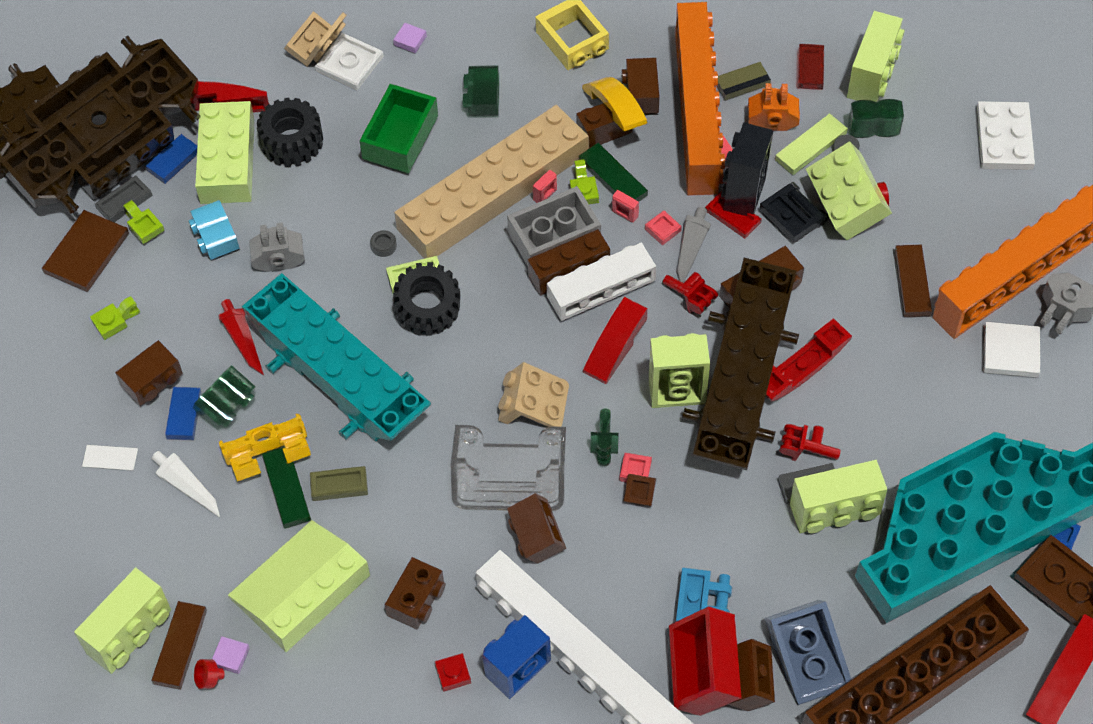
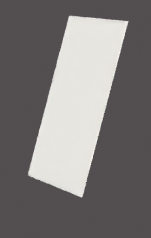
[82,445,138,470]

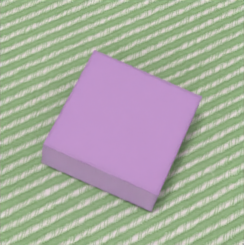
[393,23,427,53]
[212,636,250,674]

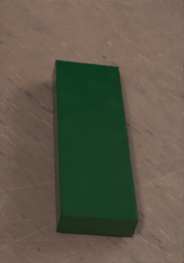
[579,143,648,202]
[262,447,311,529]

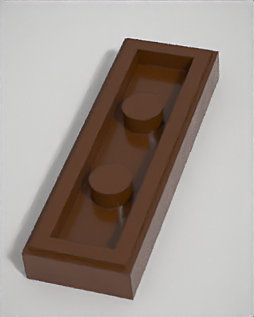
[894,244,932,317]
[151,601,207,690]

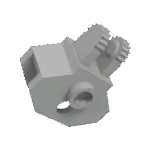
[249,222,305,272]
[1040,273,1093,335]

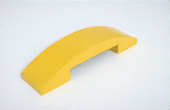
[582,77,647,131]

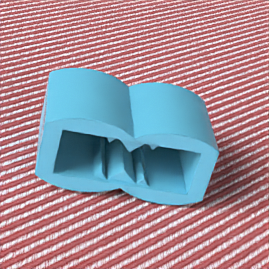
[188,200,240,260]

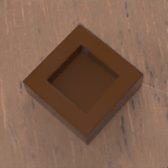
[624,474,657,506]

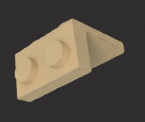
[284,11,347,67]
[498,362,569,430]

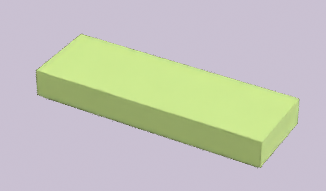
[775,113,848,175]

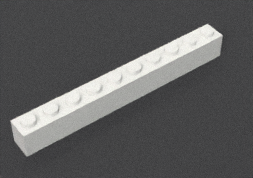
[476,550,693,724]

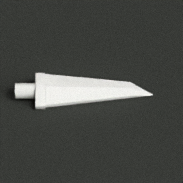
[152,451,220,517]

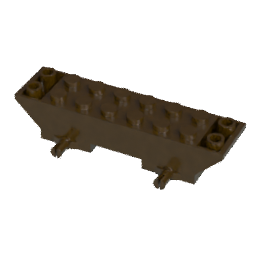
[682,257,799,471]

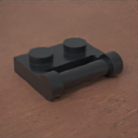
[759,182,829,243]

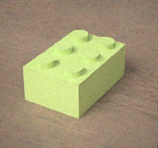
[847,11,905,106]
[806,141,892,240]
[649,333,710,408]
[790,460,888,533]
[74,567,171,674]

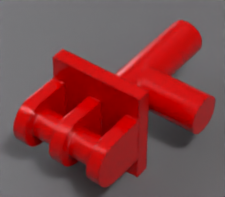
[663,272,718,315]
[779,424,841,461]

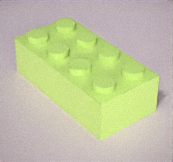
[195,101,255,204]

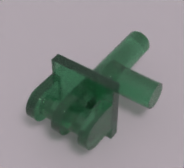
[591,408,619,466]

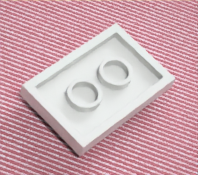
[977,101,1035,170]

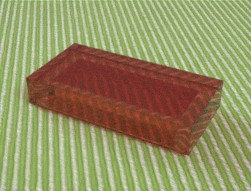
[798,44,824,90]

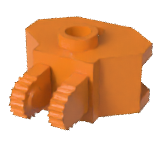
[748,83,800,131]

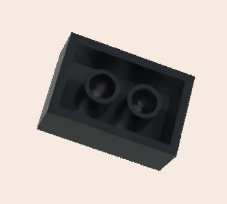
[720,122,774,216]

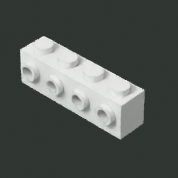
[547,242,656,321]

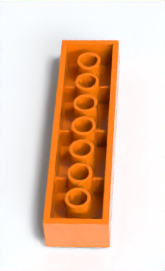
[675,2,725,196]
[932,185,1093,339]

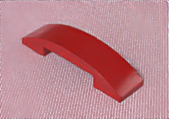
[766,318,852,402]

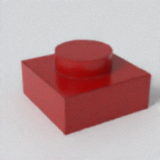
[435,653,472,692]

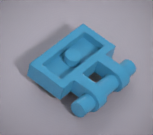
[676,568,732,622]

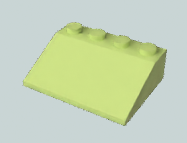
[228,520,370,652]

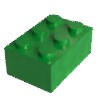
[359,84,438,173]

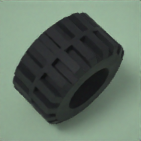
[256,98,323,167]
[393,262,460,336]

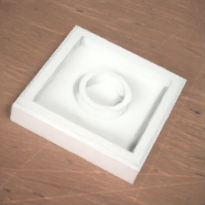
[315,33,384,91]
[984,322,1040,378]

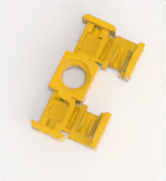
[219,413,311,482]

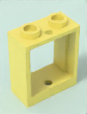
[535,0,609,70]

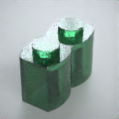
[463,65,500,116]
[848,99,904,138]
[193,365,256,430]

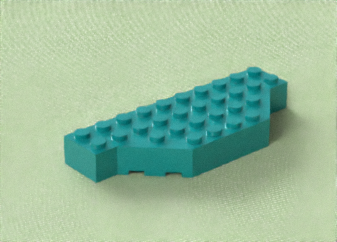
[855,432,1093,623]

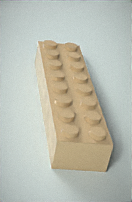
[394,105,589,259]

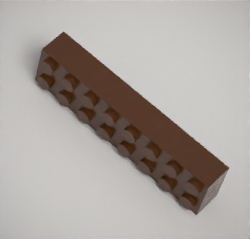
[802,585,1029,724]

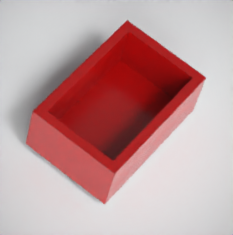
[669,606,741,716]

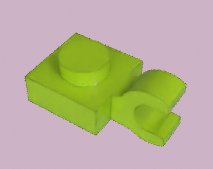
[570,159,599,204]
[123,200,165,244]
[90,296,140,340]

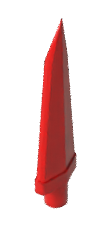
[218,299,264,375]

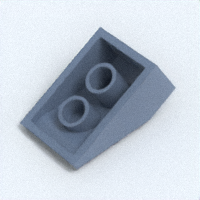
[764,600,852,705]

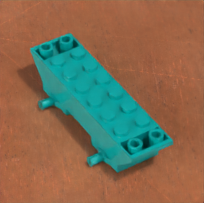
[242,273,431,441]

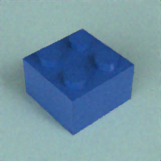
[482,615,551,699]

